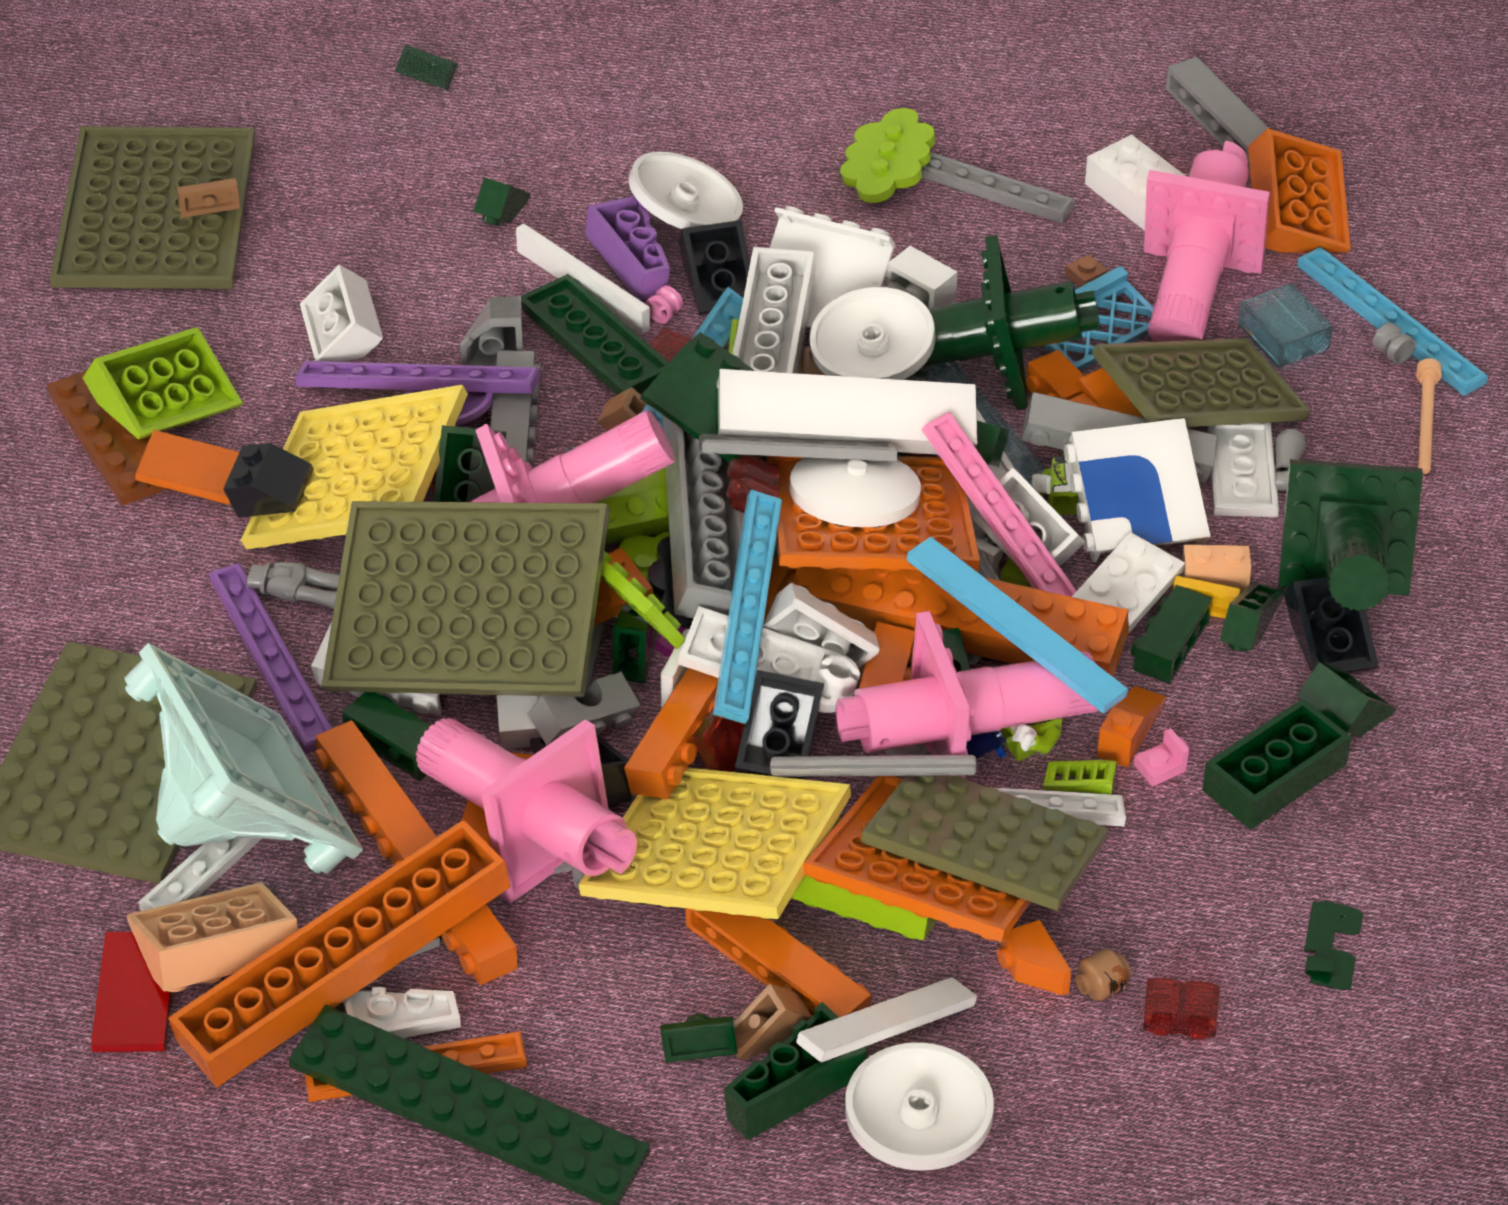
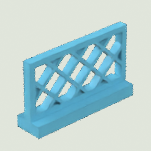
[1044,266,1154,371]

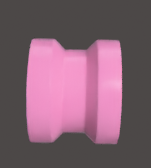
[645,285,683,324]

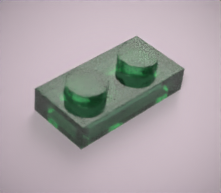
[395,45,458,91]

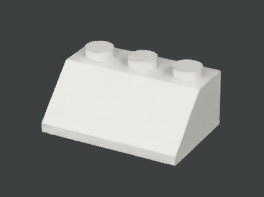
[300,265,383,362]
[969,468,1085,566]
[763,582,880,668]

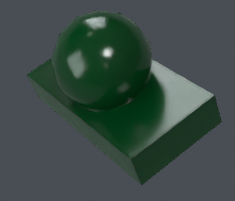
[660,1013,738,1063]

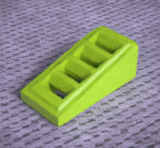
[1043,760,1117,795]

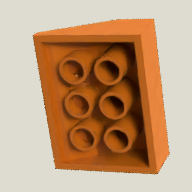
[1248,128,1351,253]

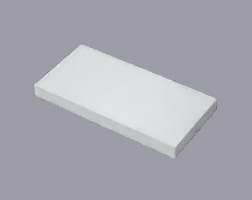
[1207,422,1279,517]

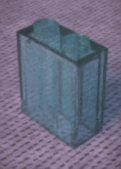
[1238,283,1333,368]

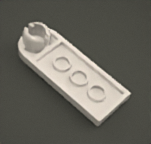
[1072,532,1185,634]
[677,606,860,713]

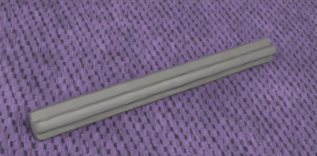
[770,755,977,777]

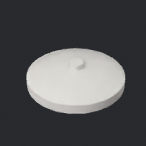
[628,151,743,229]
[810,287,936,380]
[789,457,921,527]
[845,1043,994,1170]

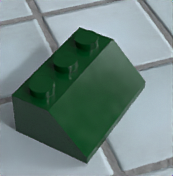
[433,425,507,502]

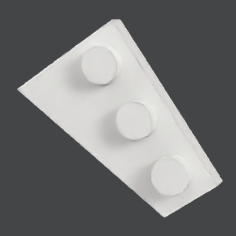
[343,987,461,1038]

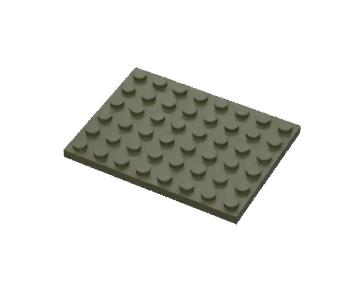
[50,126,256,290]
[321,501,610,697]
[0,641,257,884]

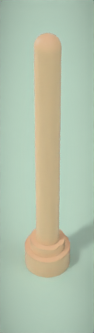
[1416,358,1442,474]

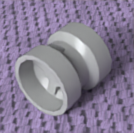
[1373,322,1416,365]

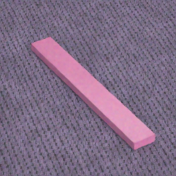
[922,411,1076,597]

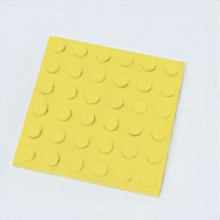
[241,385,468,550]
[578,767,851,919]

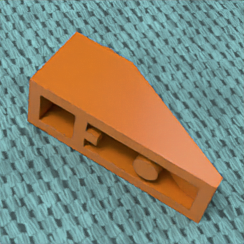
[1097,686,1166,767]

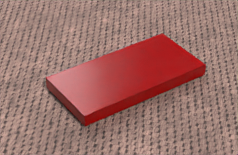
[91,932,172,1052]

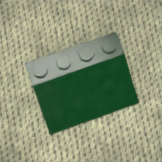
[640,332,762,472]

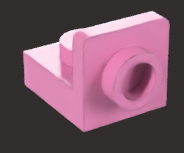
[1133,728,1190,787]

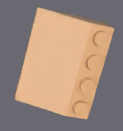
[127,882,298,992]

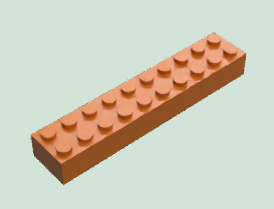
[792,567,1129,677]
[168,819,511,1088]

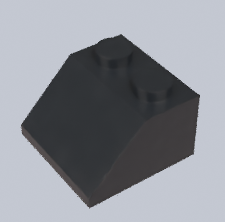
[223,443,314,518]

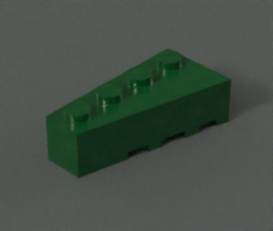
[724,1002,867,1140]

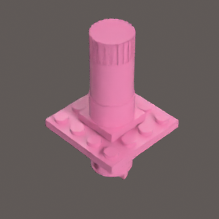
[1144,140,1270,342]
[470,410,675,503]
[835,611,1098,778]
[416,718,637,904]

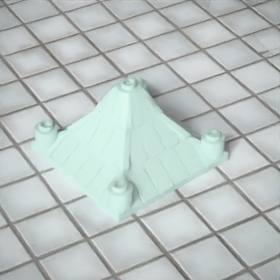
[125,643,363,874]

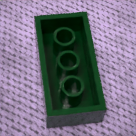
[1202,698,1352,830]

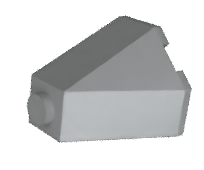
[460,296,523,366]

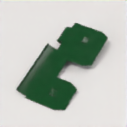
[1304,900,1363,990]

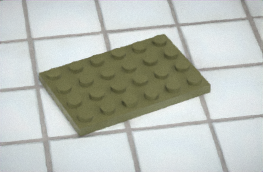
[1092,338,1311,428]
[861,775,1109,911]

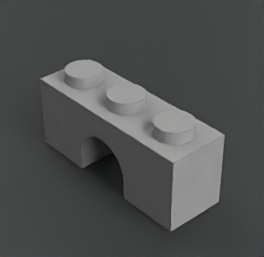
[528,672,641,746]

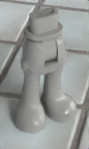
[247,562,340,609]

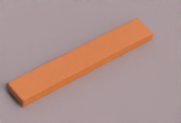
[304,1031,527,1102]

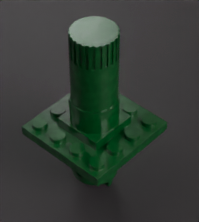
[922,235,1100,410]
[1278,459,1423,611]

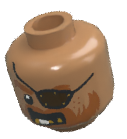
[1075,949,1131,1002]

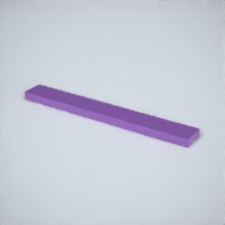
[295,361,541,394]
[209,563,332,754]

